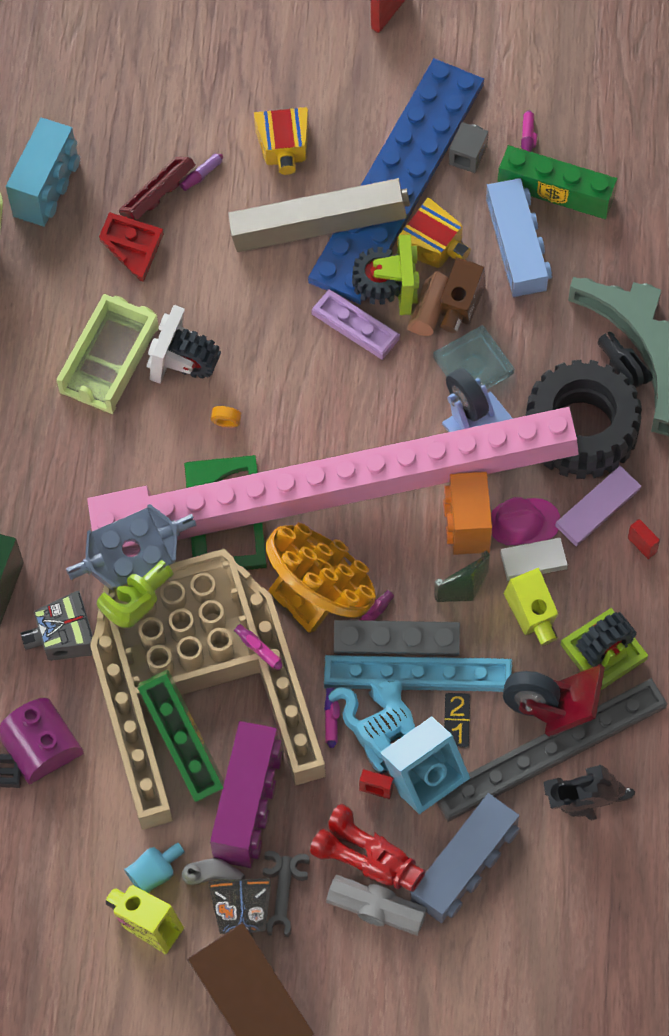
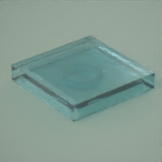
[433,325,515,389]

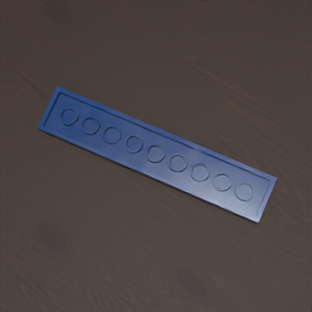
[308,58,484,305]

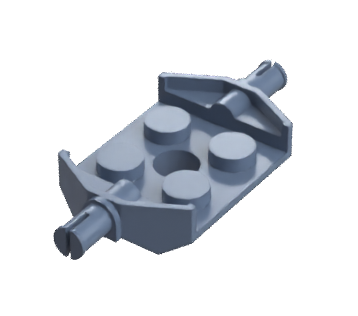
[66,504,196,590]

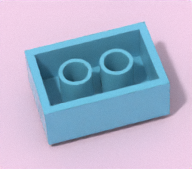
[6,117,80,227]

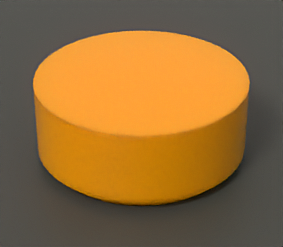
[211,406,242,428]

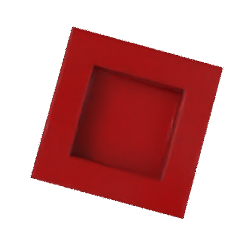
[628,519,660,559]
[359,769,394,799]

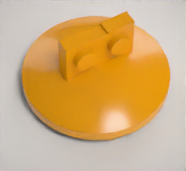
[266,522,376,633]

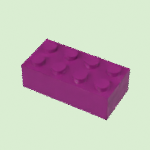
[210,721,283,868]

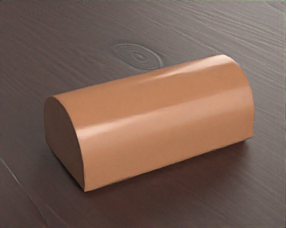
[407,271,449,336]

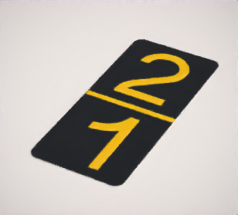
[444,693,470,747]

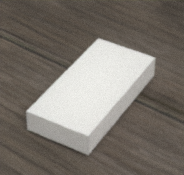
[500,538,568,581]

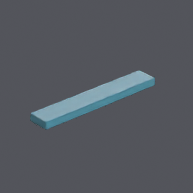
[324,655,512,692]

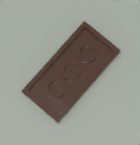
[187,922,314,1036]

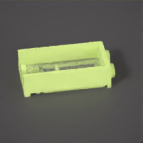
[56,294,159,414]

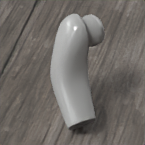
[182,858,245,889]

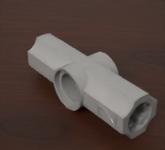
[326,875,427,936]

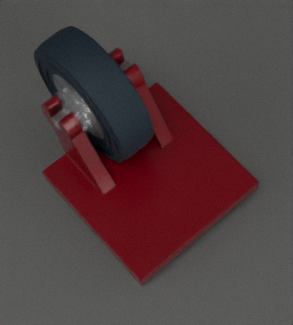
[503,664,605,737]

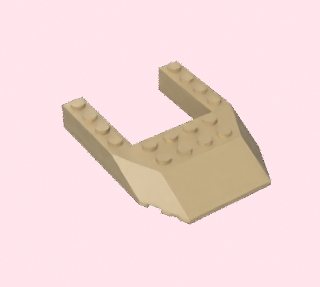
[90,549,326,830]

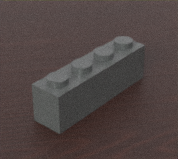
[334,620,460,656]

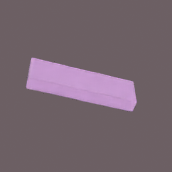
[311,289,400,360]
[555,466,641,547]

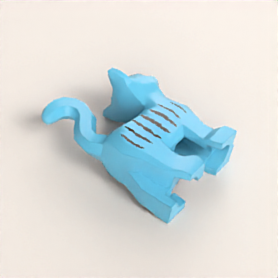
[329,680,416,774]

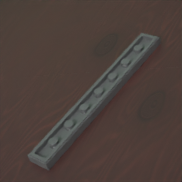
[437,678,668,822]

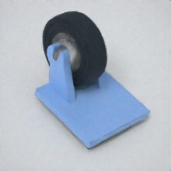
[442,368,513,432]

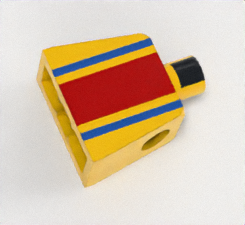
[254,107,309,175]
[397,198,471,268]

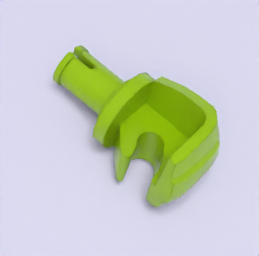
[97,560,174,628]

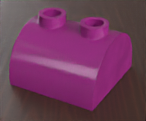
[0,698,84,785]

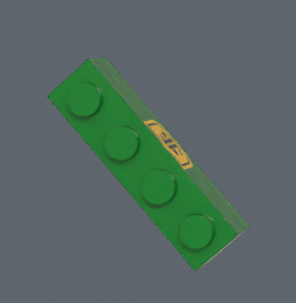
[498,145,618,220]
[138,669,225,802]

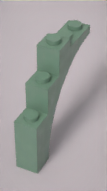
[568,277,669,436]

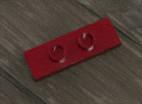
[118,156,196,220]

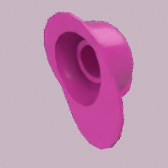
[491,497,561,545]

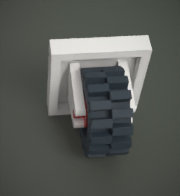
[147,305,221,384]

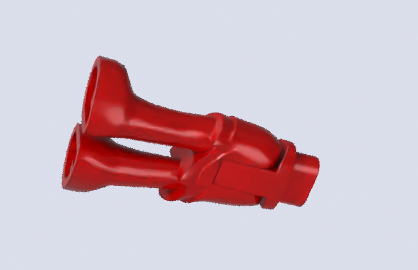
[310,804,426,892]

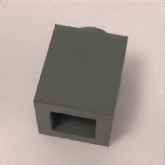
[449,122,488,173]

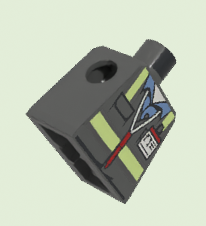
[20,591,93,661]

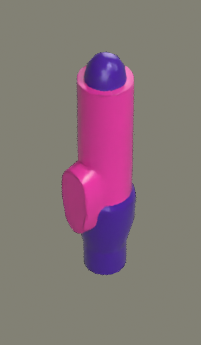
[324,688,340,748]

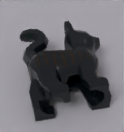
[543,765,635,821]

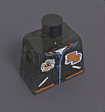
[209,877,272,938]

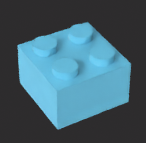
[380,717,470,814]

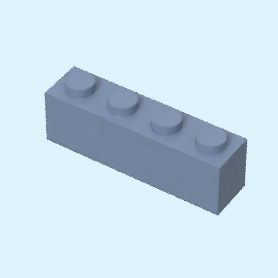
[411,793,520,924]

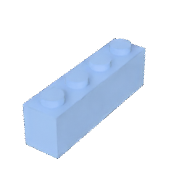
[486,178,552,297]

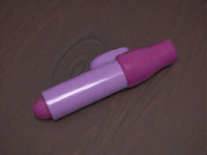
[180,154,223,191]

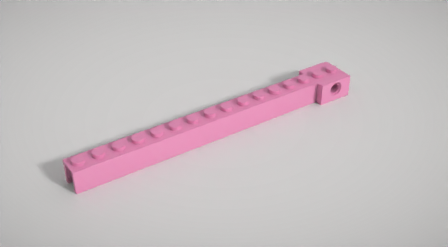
[87,407,579,557]

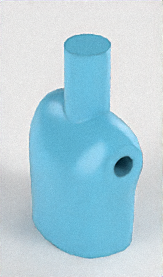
[124,842,185,893]

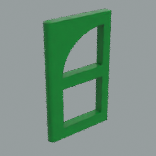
[184,455,267,570]

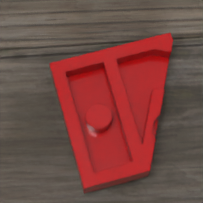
[99,212,164,282]

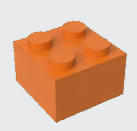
[443,472,492,555]

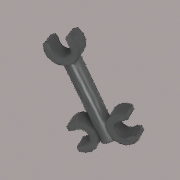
[262,851,310,937]

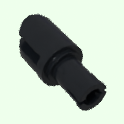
[597,332,653,388]

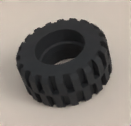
[526,359,642,479]

